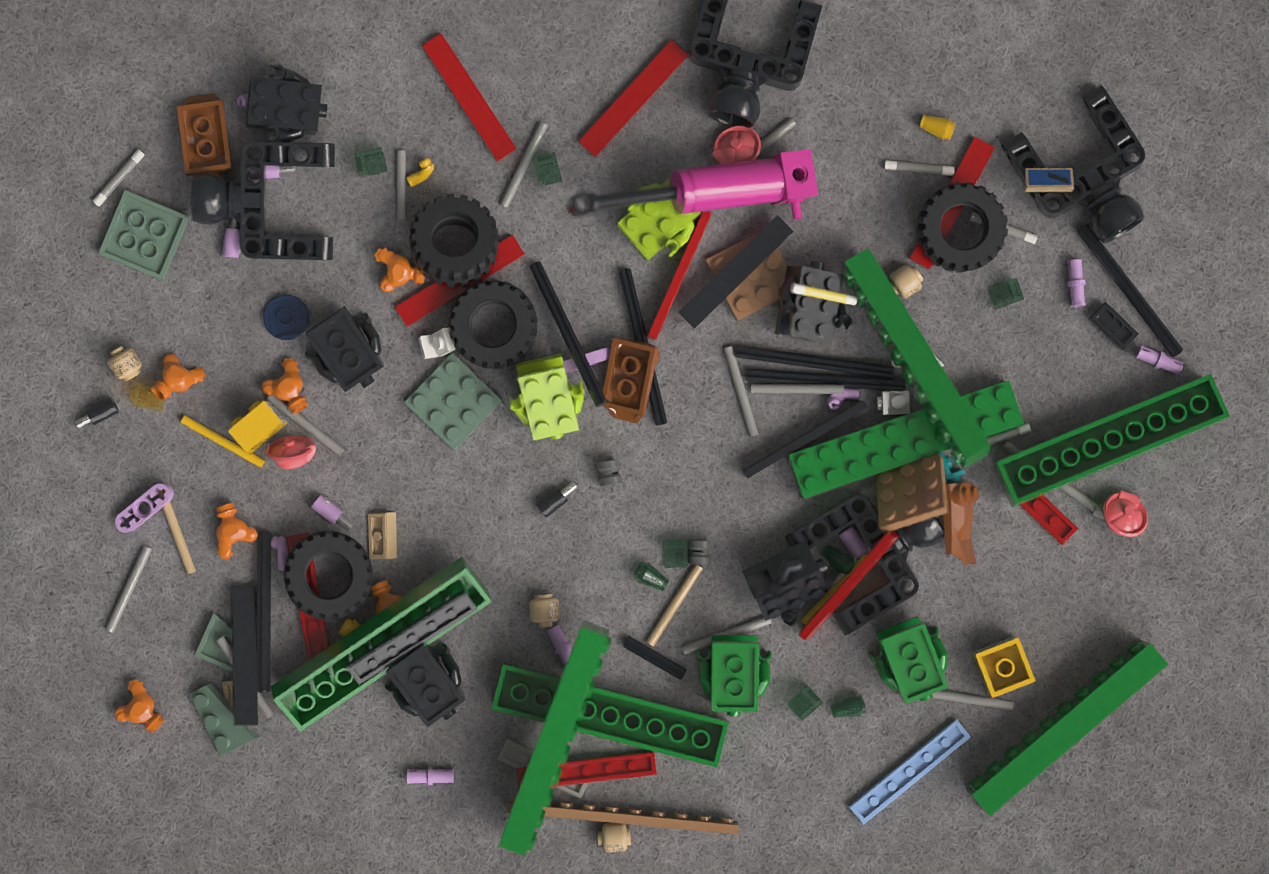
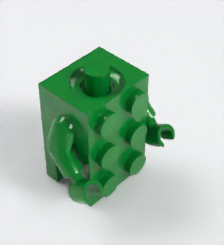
[869,616,949,704]
[697,635,772,716]

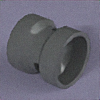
[596,460,622,486]
[688,540,711,564]

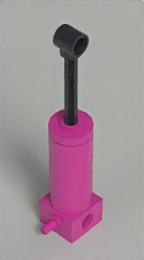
[566,149,818,220]

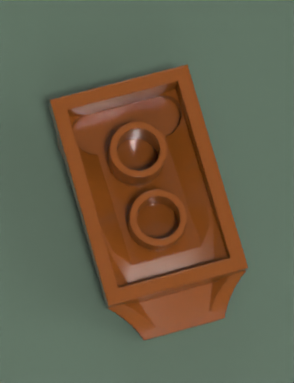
[177,93,233,176]
[602,337,660,424]
[943,482,979,565]

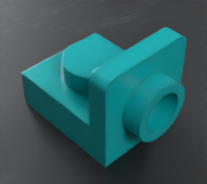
[940,452,965,484]

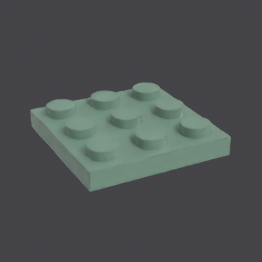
[98,190,190,281]
[404,353,502,451]

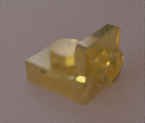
[130,383,165,412]

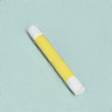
[790,283,857,306]

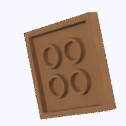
[706,231,787,321]
[876,453,948,533]

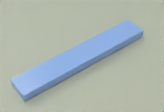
[849,718,971,825]

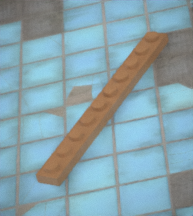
[506,797,739,835]

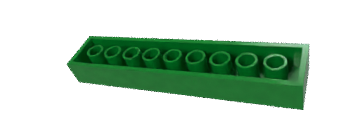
[843,248,991,469]
[993,374,1230,508]
[788,380,1024,499]
[271,557,492,732]
[498,620,612,856]
[967,640,1169,816]
[491,662,729,768]

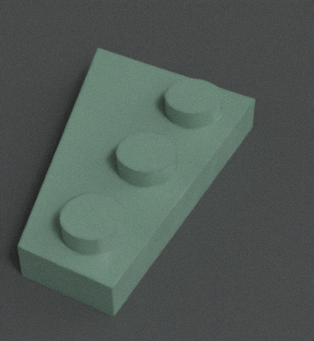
[195,613,232,672]
[189,683,259,756]

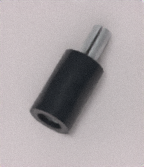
[75,398,119,428]
[536,482,577,518]

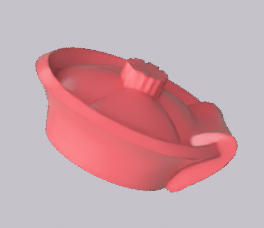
[711,125,761,164]
[266,436,316,469]
[1103,490,1148,537]

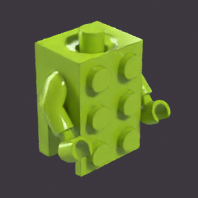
[617,178,701,261]
[508,353,584,441]

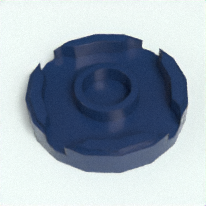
[263,295,310,340]

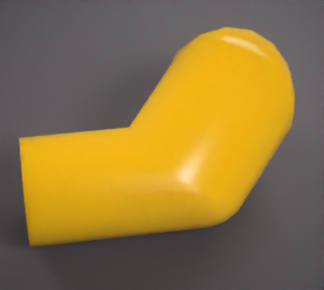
[406,158,434,188]

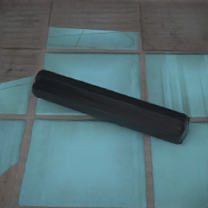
[623,636,686,680]

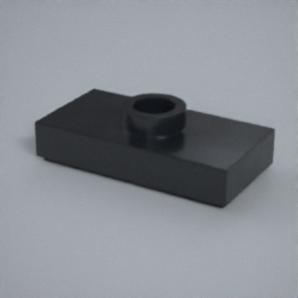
[1089,302,1139,351]

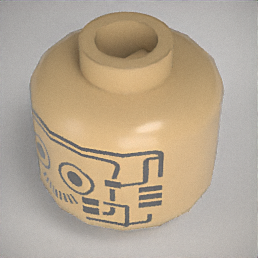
[889,265,923,299]
[107,345,142,381]
[529,594,560,627]
[598,822,631,853]

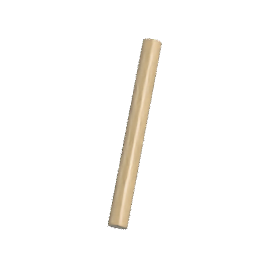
[158,489,196,575]
[646,564,703,647]

